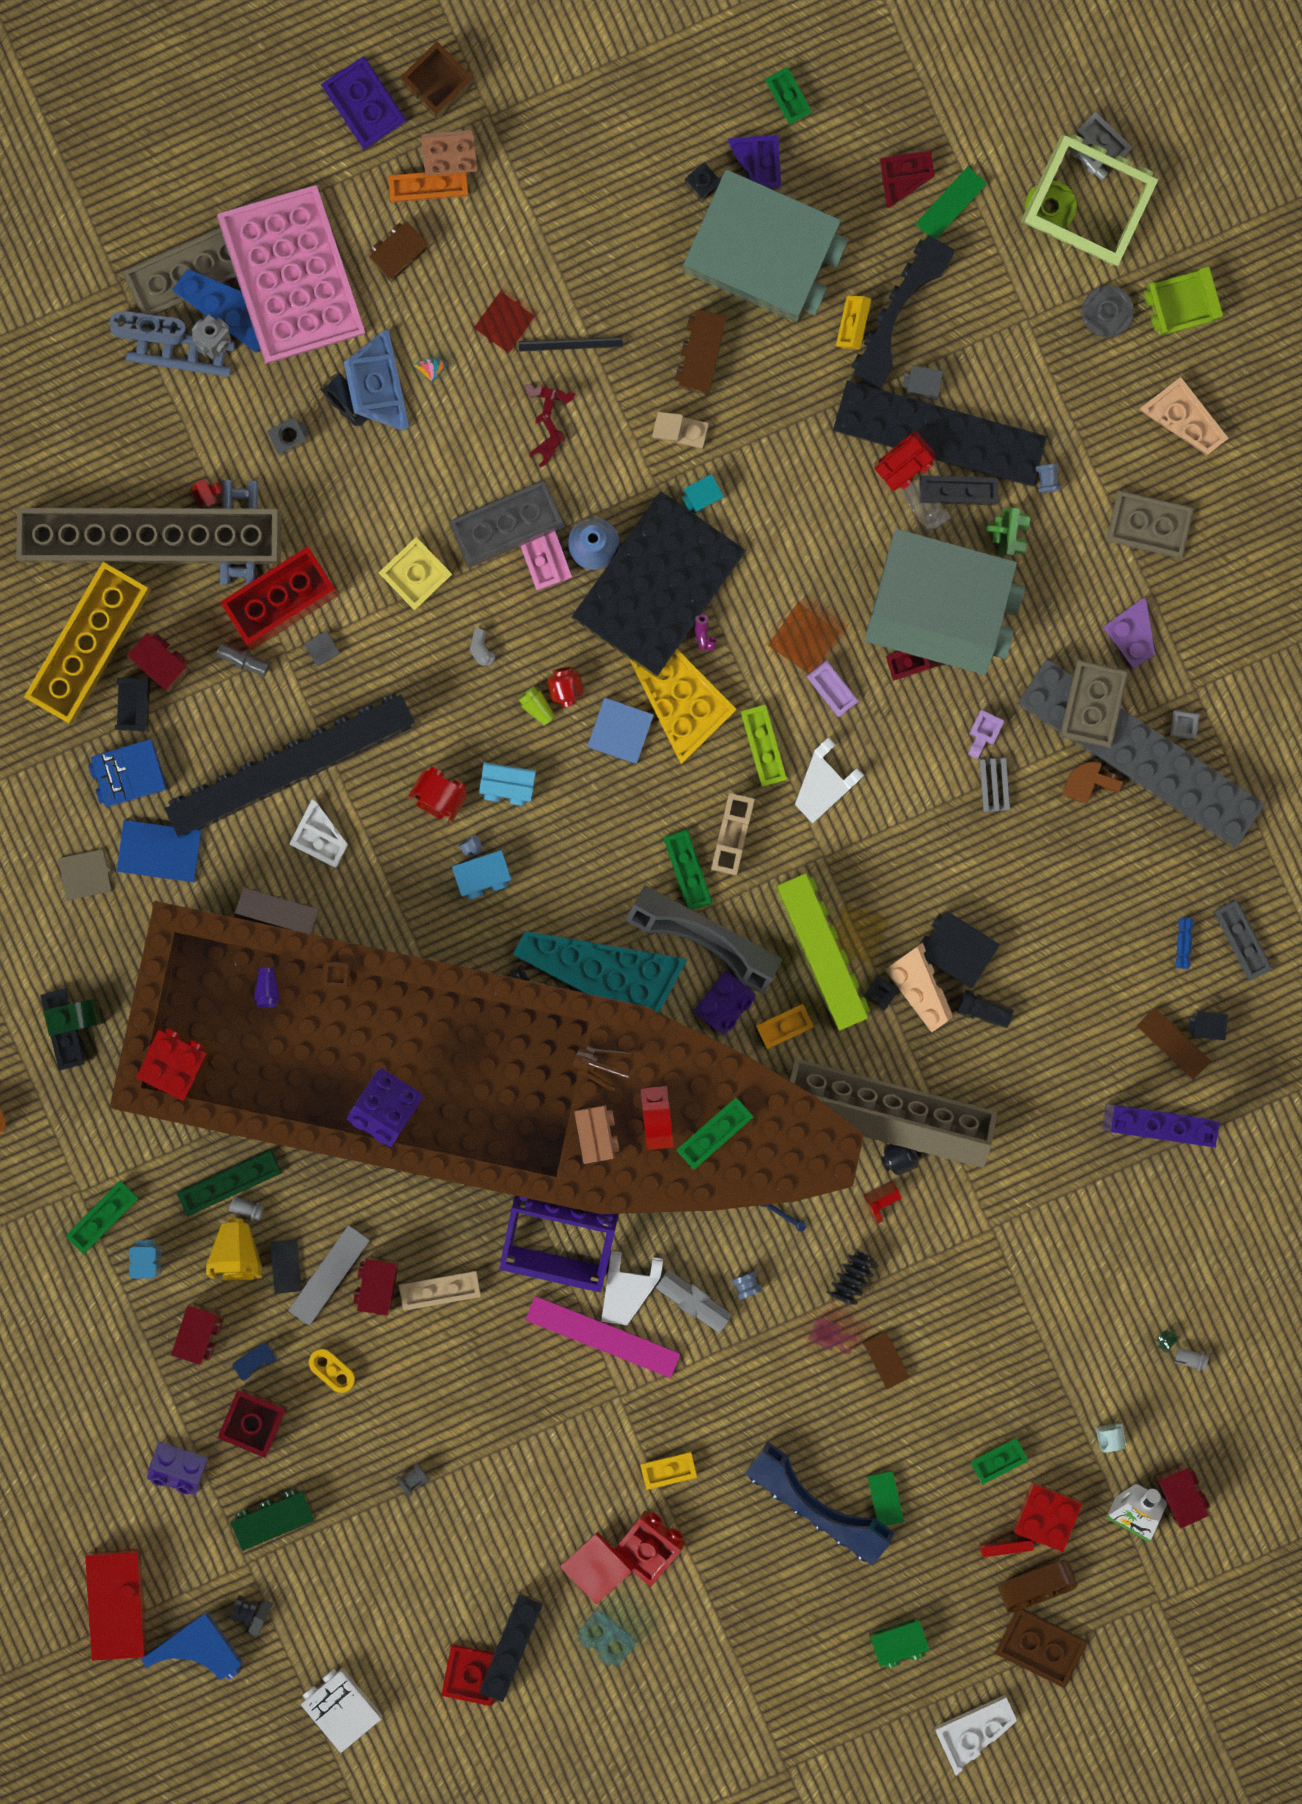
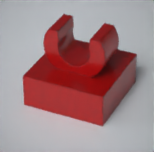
[190,479,223,509]

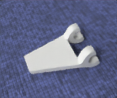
[795,738,864,823]
[601,1251,663,1325]

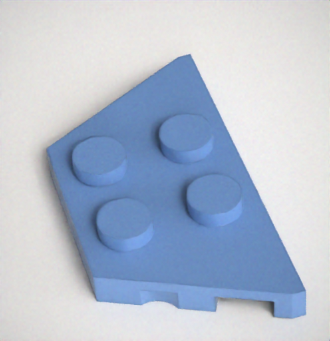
[344,330,409,430]

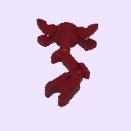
[524,384,576,468]

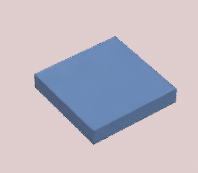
[587,698,654,764]

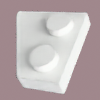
[290,800,348,868]

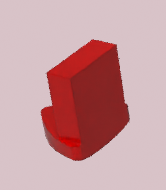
[864,1181,902,1224]

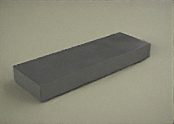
[1213,899,1273,981]

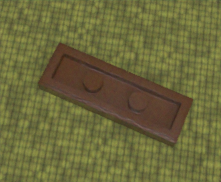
[1136,1007,1211,1080]

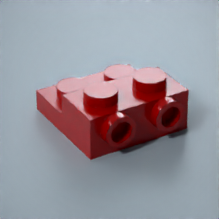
[136,1027,208,1101]
[614,1511,686,1587]

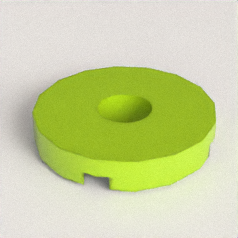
[1024,180,1077,232]

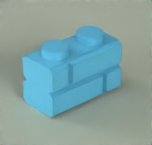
[479,762,536,806]

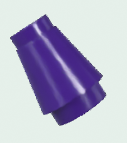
[254,968,281,1008]

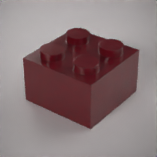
[127,632,191,693]
[353,1256,399,1316]
[171,1302,224,1365]
[217,1387,288,1458]
[1153,1463,1210,1529]

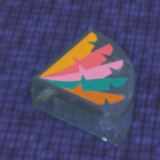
[412,357,449,384]

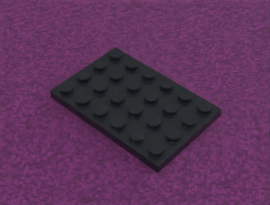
[571,491,746,678]

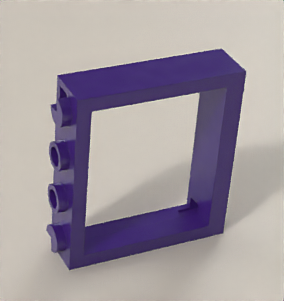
[1102,1104,1220,1148]
[499,1196,619,1293]

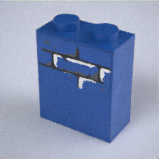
[88,739,168,808]

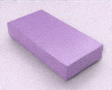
[806,660,859,717]

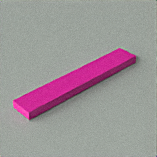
[526,1296,681,1378]

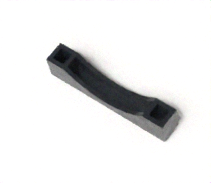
[851,235,956,390]

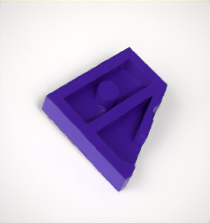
[728,135,782,189]

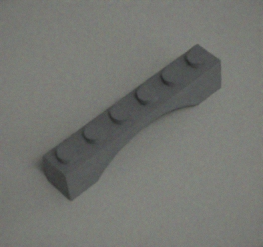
[625,885,782,995]

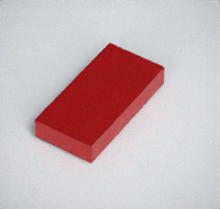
[979,1538,1034,1557]

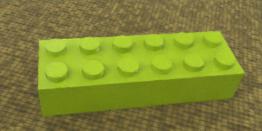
[776,873,870,1031]

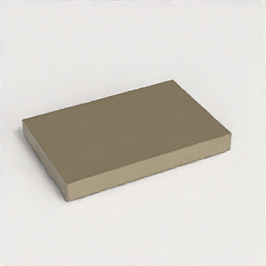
[1106,490,1194,559]
[1059,660,1129,748]

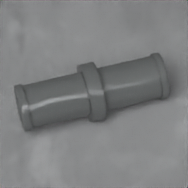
[216,642,271,678]

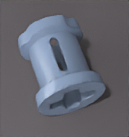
[1036,464,1062,493]

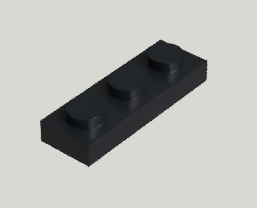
[919,475,998,506]
[40,988,85,1071]

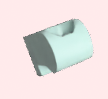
[1096,1422,1126,1453]

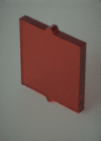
[474,291,535,353]

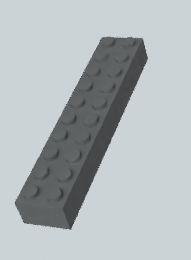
[1016,659,1265,848]

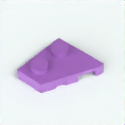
[1103,598,1155,669]

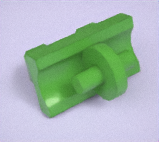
[986,508,1030,556]

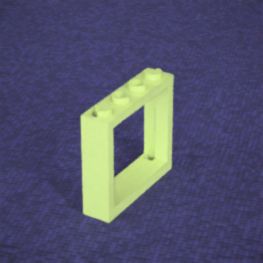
[1021,133,1158,266]

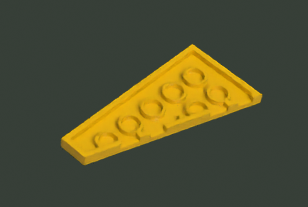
[629,649,737,764]

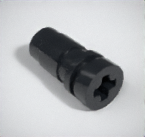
[957,989,1014,1028]

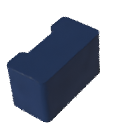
[232,1341,277,1381]

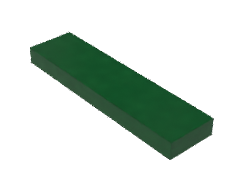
[176,1150,283,1217]

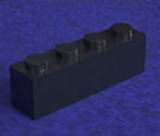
[479,1592,543,1702]

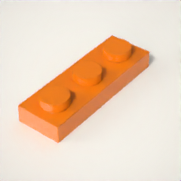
[388,172,468,203]

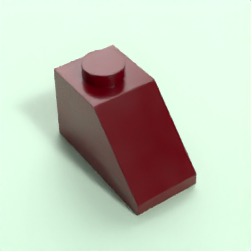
[886,651,947,681]

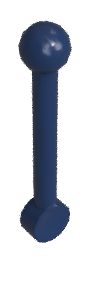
[760,1204,806,1231]

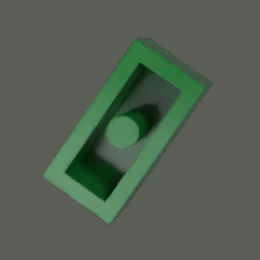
[869,1617,930,1669]

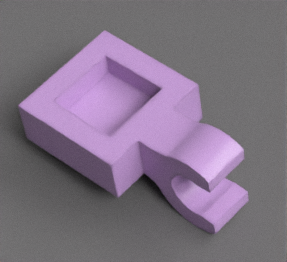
[968,710,1004,759]

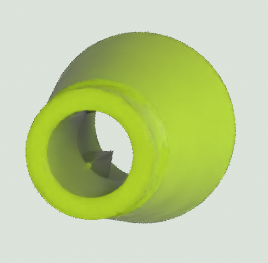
[518,686,555,726]

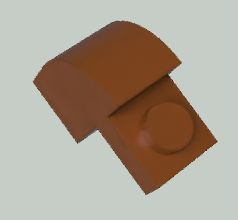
[1061,762,1123,804]

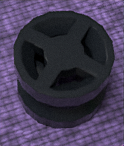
[230,1595,259,1626]

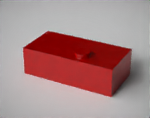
[220,546,339,651]
[85,1549,147,1661]

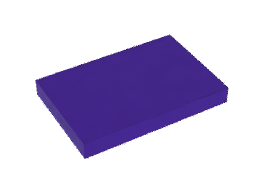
[321,56,407,150]

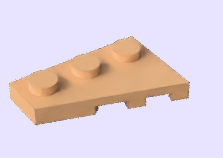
[1139,377,1229,455]
[885,943,953,1032]

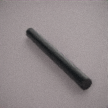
[518,337,623,352]

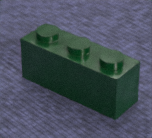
[230,1488,316,1551]

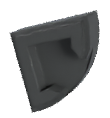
[248,1599,273,1637]

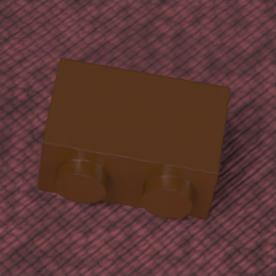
[369,221,429,283]

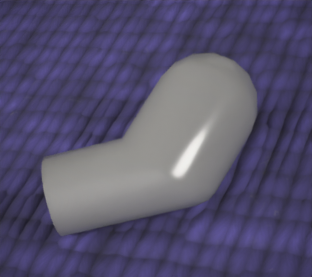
[470,628,495,666]

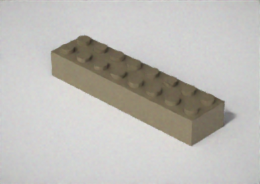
[789,1058,997,1168]

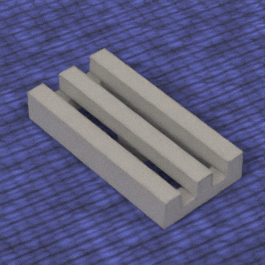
[979,758,1010,812]

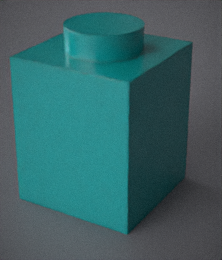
[682,474,724,514]

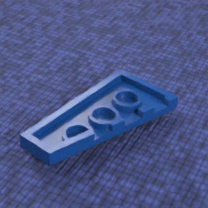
[172,269,260,353]

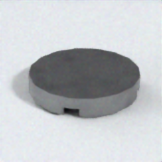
[1081,285,1134,338]

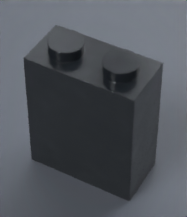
[919,911,1000,989]

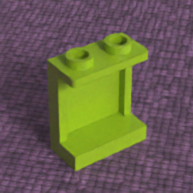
[1144,266,1223,336]

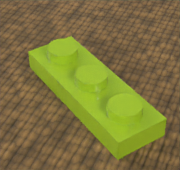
[741,704,787,787]

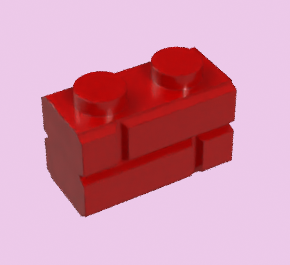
[874,431,935,491]

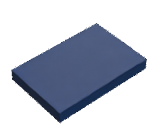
[116,820,202,883]

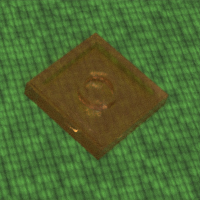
[768,603,840,674]

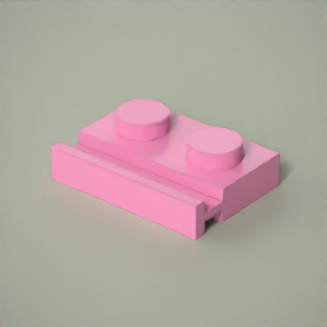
[521,531,572,591]

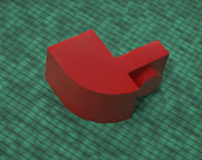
[640,1086,673,1150]

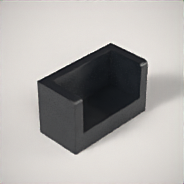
[115,678,150,732]

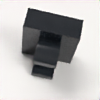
[863,975,899,1011]

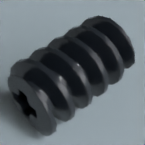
[826,1247,879,1305]

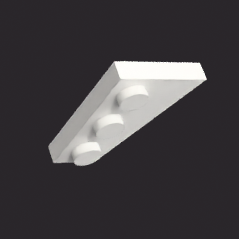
[934,1695,1017,1776]

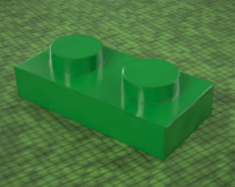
[764,67,812,126]
[970,1437,1028,1485]

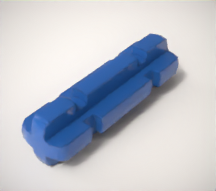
[1175,918,1194,969]

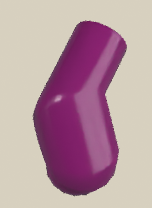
[695,614,716,651]

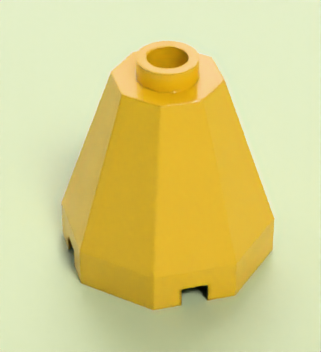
[206,1218,262,1281]

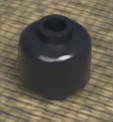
[881,1143,922,1175]

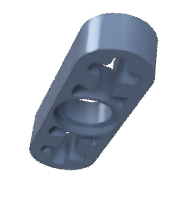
[110,311,185,345]

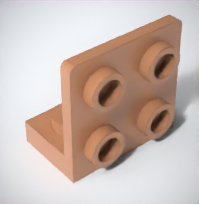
[421,130,477,176]

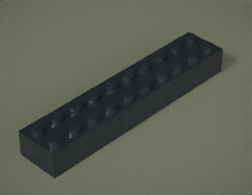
[164,693,417,838]

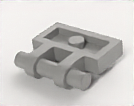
[1068,112,1133,181]

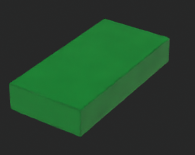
[867,1470,904,1526]

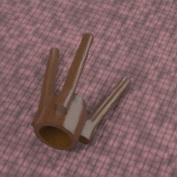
[573,1046,634,1092]

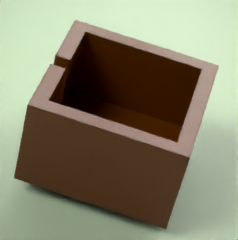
[400,41,475,120]

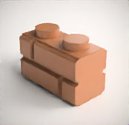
[574,1105,619,1164]

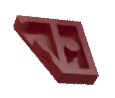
[879,150,935,208]

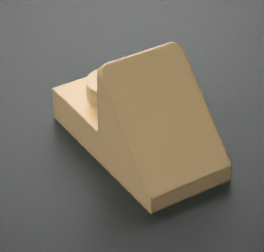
[652,412,709,449]

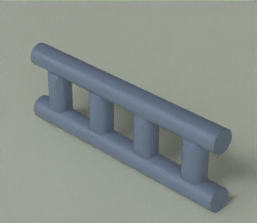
[126,325,235,377]
[220,480,259,585]

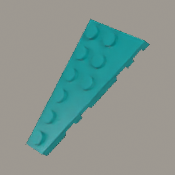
[513,931,687,1012]

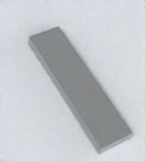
[288,1225,370,1326]

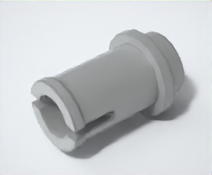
[229,1196,264,1222]
[1174,1347,1209,1372]

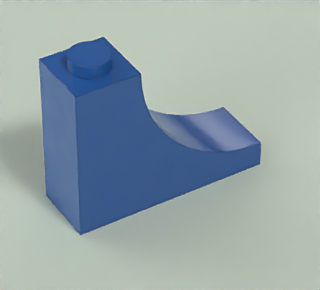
[141,1611,243,1680]

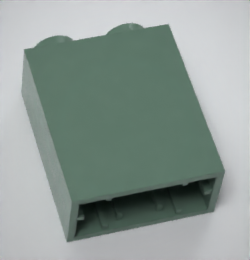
[683,170,849,323]
[864,529,1025,675]

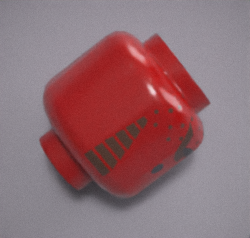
[547,667,584,707]

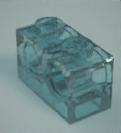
[577,1607,637,1667]

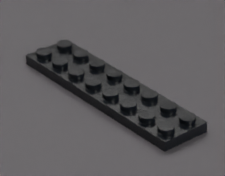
[832,380,1047,487]

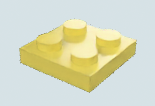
[379,537,452,611]

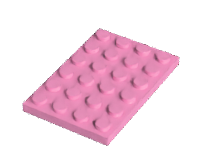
[217,185,365,364]

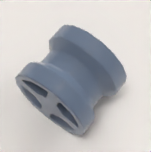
[731,1271,763,1300]

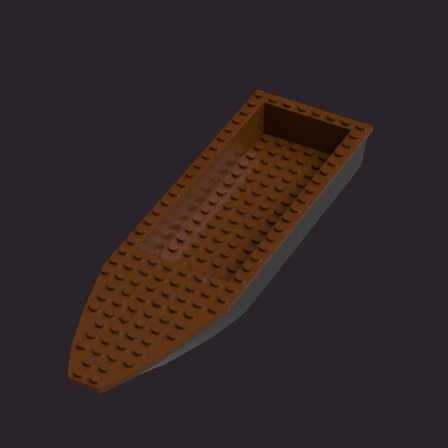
[109,901,864,1214]

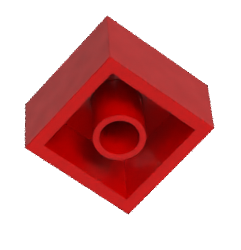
[1012,1481,1082,1552]

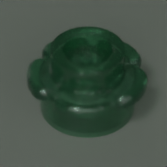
[1156,1329,1180,1353]

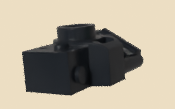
[320,372,369,427]

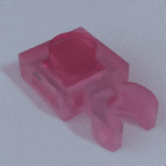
[808,1316,857,1354]

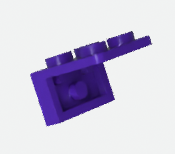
[347,1069,423,1147]

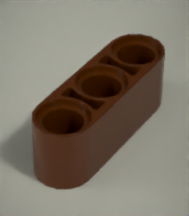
[998,1560,1078,1613]

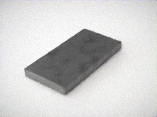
[449,480,564,568]

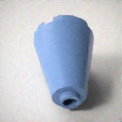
[568,518,620,570]

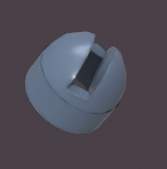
[459,834,482,857]

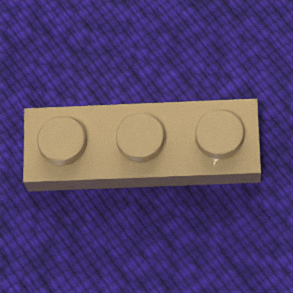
[399,1271,481,1311]

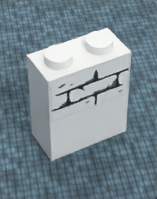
[301,1667,383,1753]

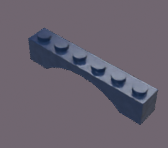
[745,1441,895,1566]

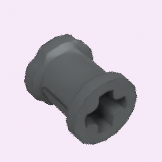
[396,1463,430,1497]

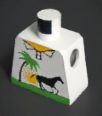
[1106,1484,1167,1542]

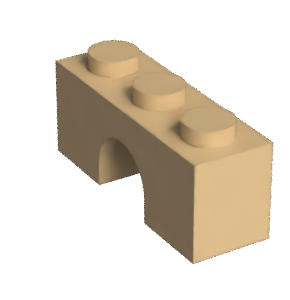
[711,793,755,876]

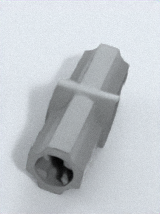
[656,1269,732,1333]

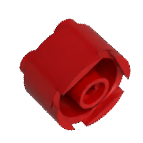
[407,766,468,823]

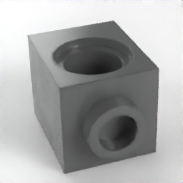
[903,366,943,400]
[267,417,309,457]

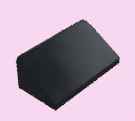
[270,1239,302,1294]

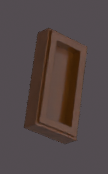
[863,1331,910,1389]

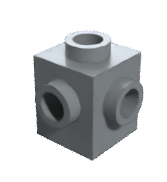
[192,315,231,360]

